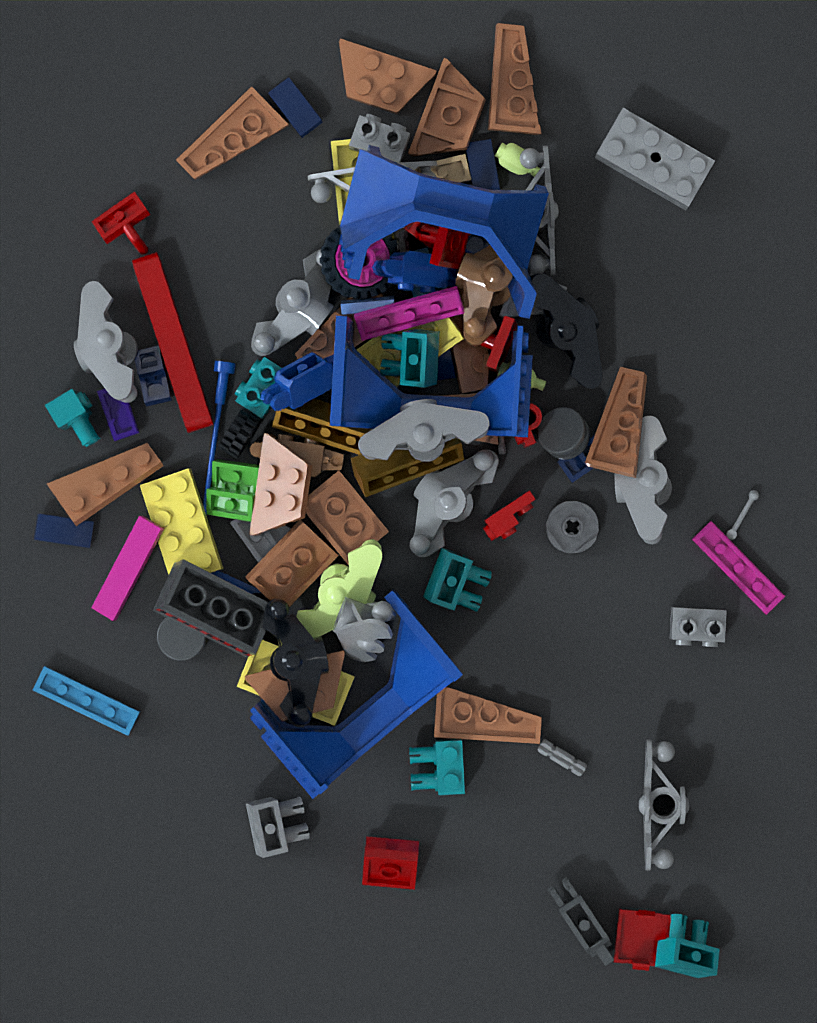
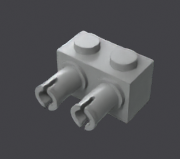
[349,114,410,163]
[669,607,727,647]
[246,797,310,858]

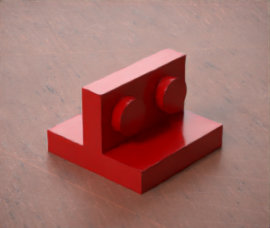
[362,836,419,890]

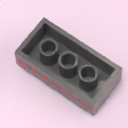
[153,559,268,657]

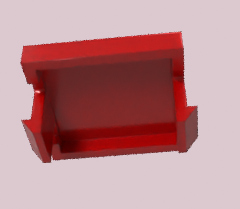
[613,908,671,971]

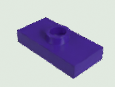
[97,389,140,441]

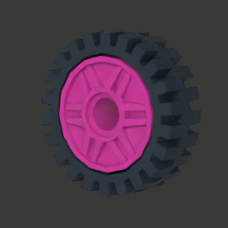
[320,225,400,299]

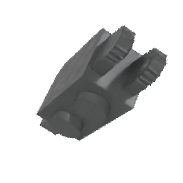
[548,877,614,966]

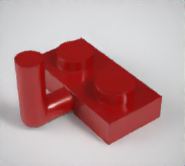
[91,191,150,255]

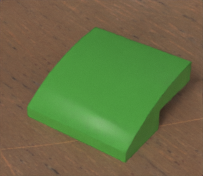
[206,459,259,522]

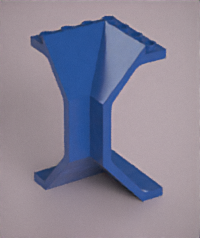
[339,145,549,319]
[330,316,533,437]
[250,589,463,799]

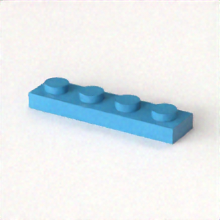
[33,666,141,736]

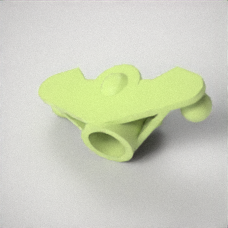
[296,539,383,638]

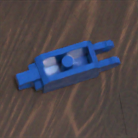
[372,251,459,294]
[260,352,334,411]

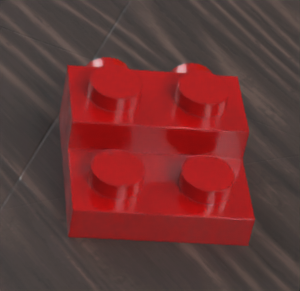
[483,491,536,541]

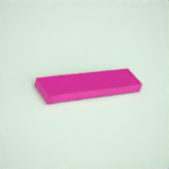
[354,286,465,341]
[91,516,164,621]
[692,521,785,615]

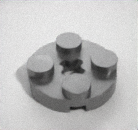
[546,501,599,553]

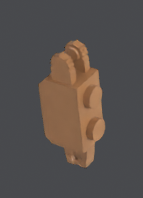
[249,434,344,477]

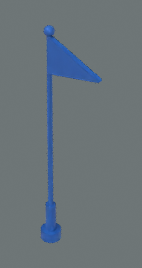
[203,361,260,594]

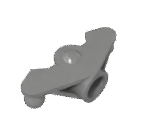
[520,146,559,276]
[307,161,437,203]
[251,249,334,356]
[74,281,138,403]
[358,399,490,462]
[615,416,672,545]
[409,450,499,557]
[333,597,396,662]
[639,739,689,871]

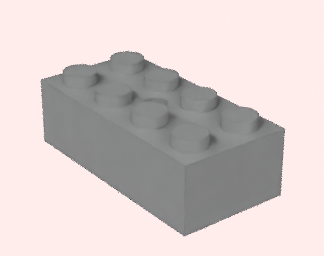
[595,108,715,211]

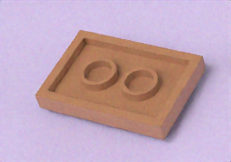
[306,470,389,565]
[245,520,339,607]

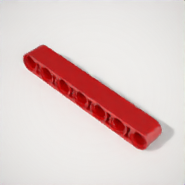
[132,252,214,433]

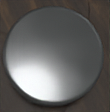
[537,407,590,460]
[157,618,207,661]

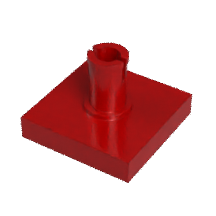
[419,224,470,269]
[480,316,518,374]

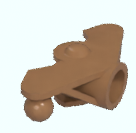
[455,245,513,345]

